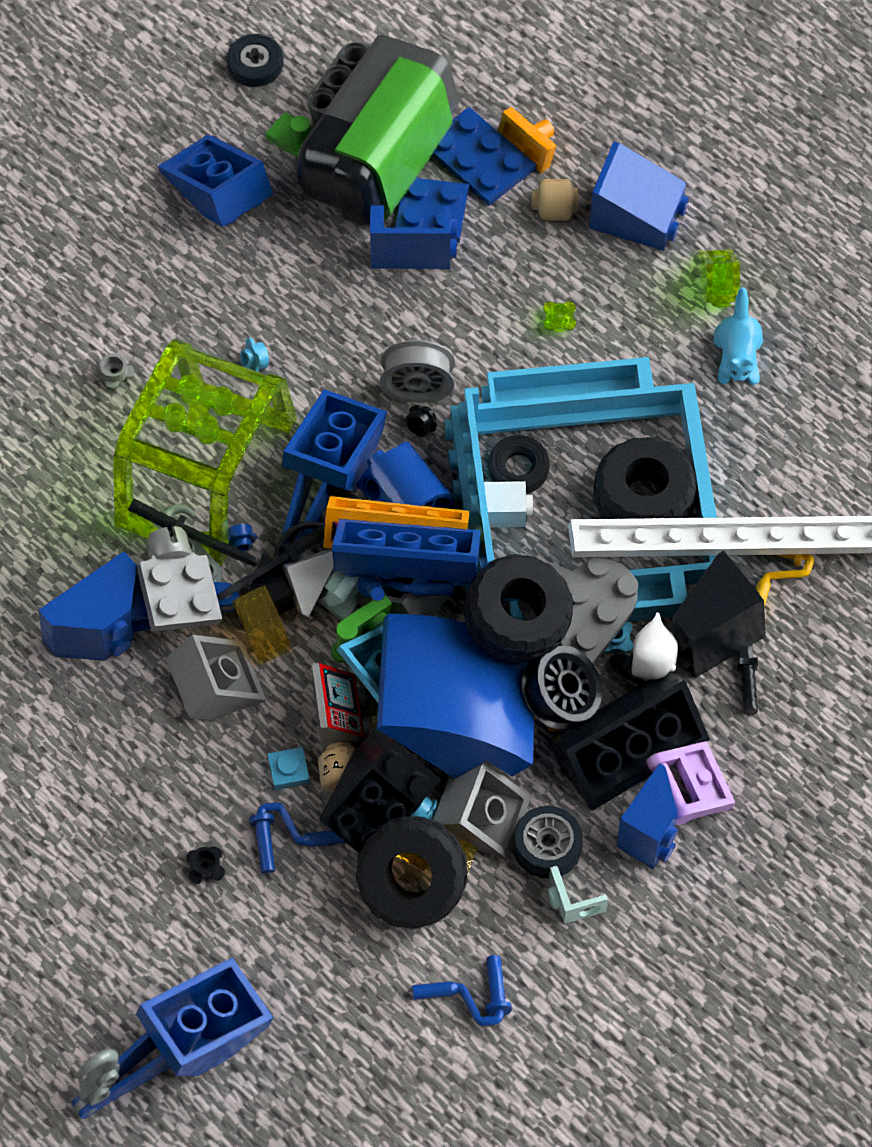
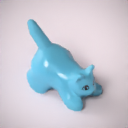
[713,287,763,385]

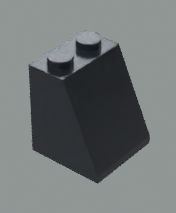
[672,551,766,678]

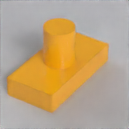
[497,107,557,173]

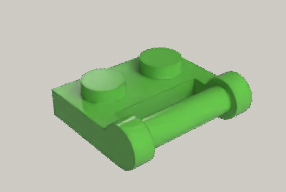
[331,595,392,663]

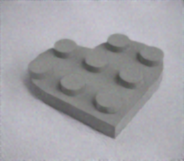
[518,557,638,664]

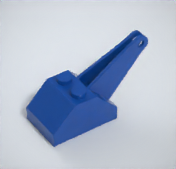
[281,389,387,571]

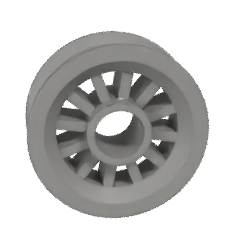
[380,340,455,403]

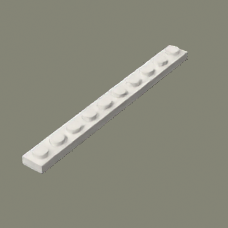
[568,516,872,557]

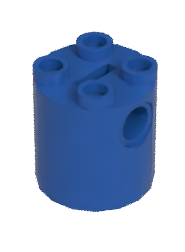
[356,442,455,509]

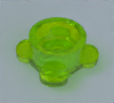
[543,301,576,332]

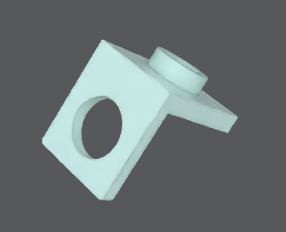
[547,866,608,924]

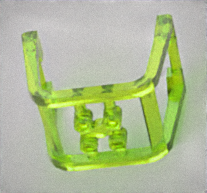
[113,339,297,566]

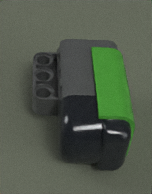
[296,35,459,227]

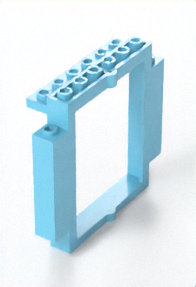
[444,357,717,622]

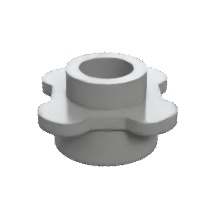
[94,353,134,389]

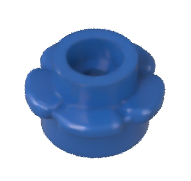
[224,524,257,551]

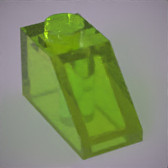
[699,249,740,307]

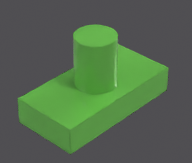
[265,112,312,158]

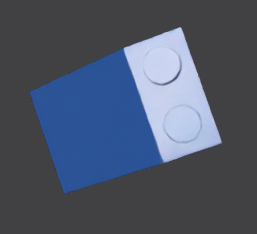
[158,134,274,227]

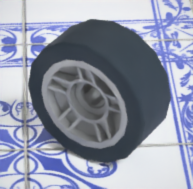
[514,806,583,878]

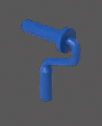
[357,574,453,601]
[249,802,346,874]
[412,955,512,1026]

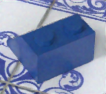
[617,763,679,869]

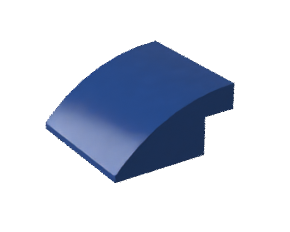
[377,614,534,779]

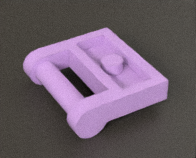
[647,742,736,825]

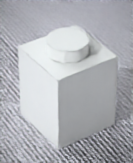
[484,481,533,527]

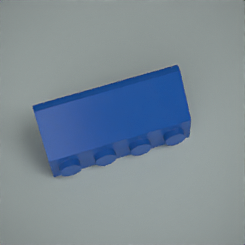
[332,519,481,586]

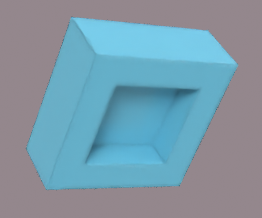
[268,747,310,790]

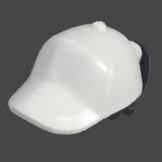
[609,612,678,685]

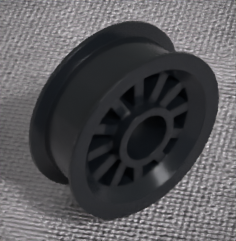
[521,646,602,730]

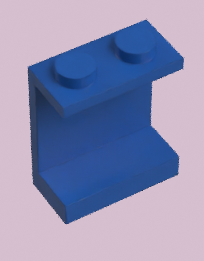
[370,205,457,269]

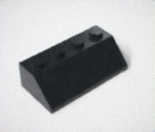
[548,672,710,811]

